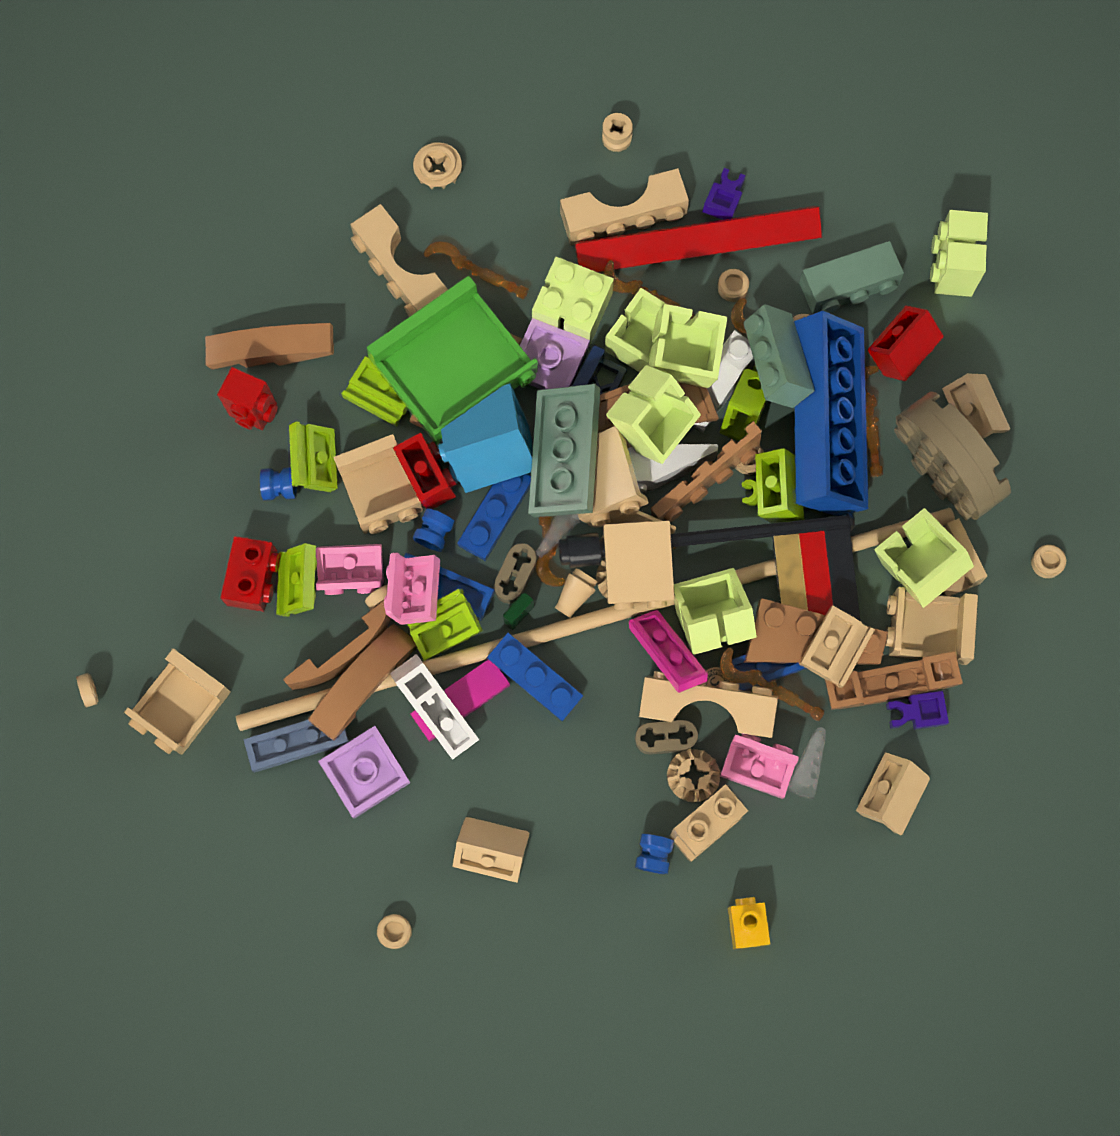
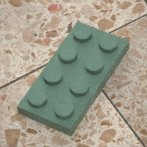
[528,384,600,517]

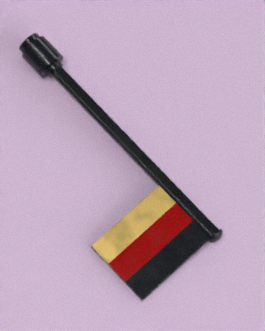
[558,512,861,621]

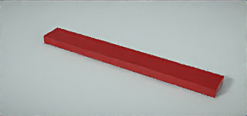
[575,206,822,272]

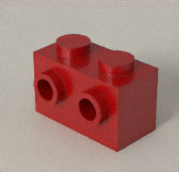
[868,305,944,381]
[217,367,277,431]
[393,433,457,509]
[220,536,280,612]

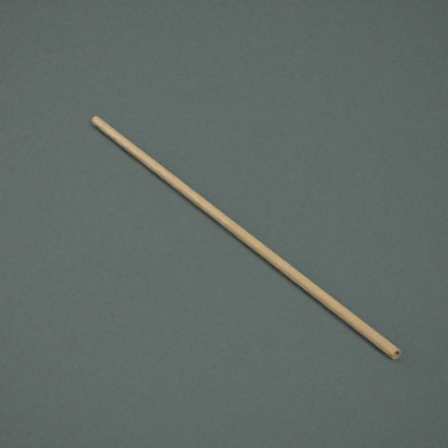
[236,508,955,731]

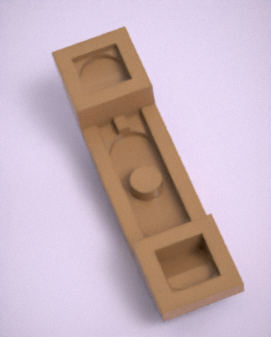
[283,600,391,690]
[308,624,417,741]
[824,651,963,710]

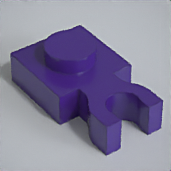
[702,168,746,220]
[886,691,949,730]

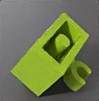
[742,448,804,523]

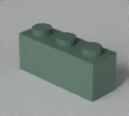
[799,241,904,314]
[743,304,815,408]

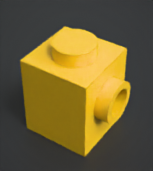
[728,897,770,949]

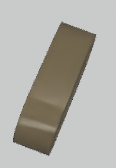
[494,543,537,604]
[635,720,698,755]

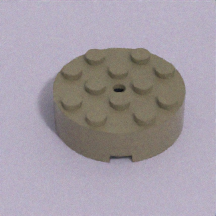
[894,391,1011,520]

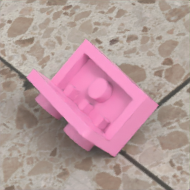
[316,544,384,595]
[384,553,440,625]
[720,733,799,799]

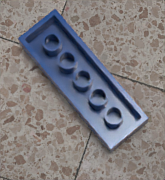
[794,311,868,516]

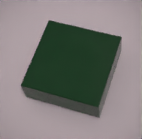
[503,593,534,630]

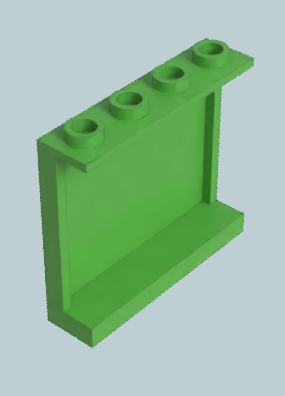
[366,276,538,445]

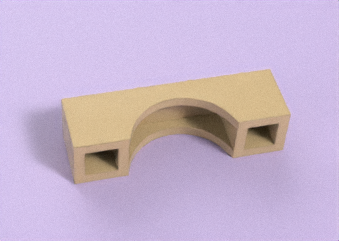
[560,168,689,246]
[350,204,448,317]
[639,671,779,738]

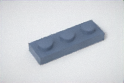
[243,720,349,773]

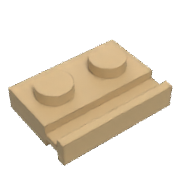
[799,606,875,688]

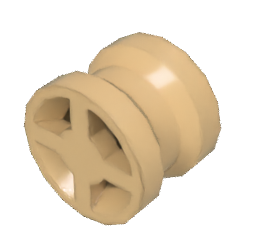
[602,113,632,152]

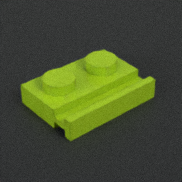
[341,356,408,427]
[289,421,338,492]
[276,543,317,617]
[408,589,483,661]

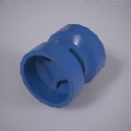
[260,467,297,500]
[412,509,455,552]
[635,834,674,874]

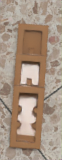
[205,323,334,370]

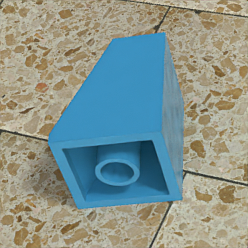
[438,383,533,493]

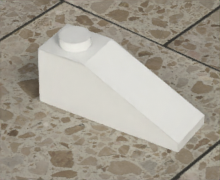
[693,330,755,433]
[628,444,718,494]
[390,654,479,760]

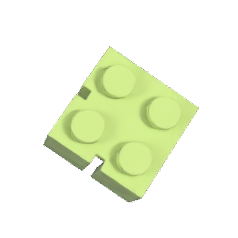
[930,210,988,297]
[532,257,614,347]
[605,288,692,372]
[648,304,727,388]
[606,365,701,464]
[874,508,974,608]
[674,568,757,655]

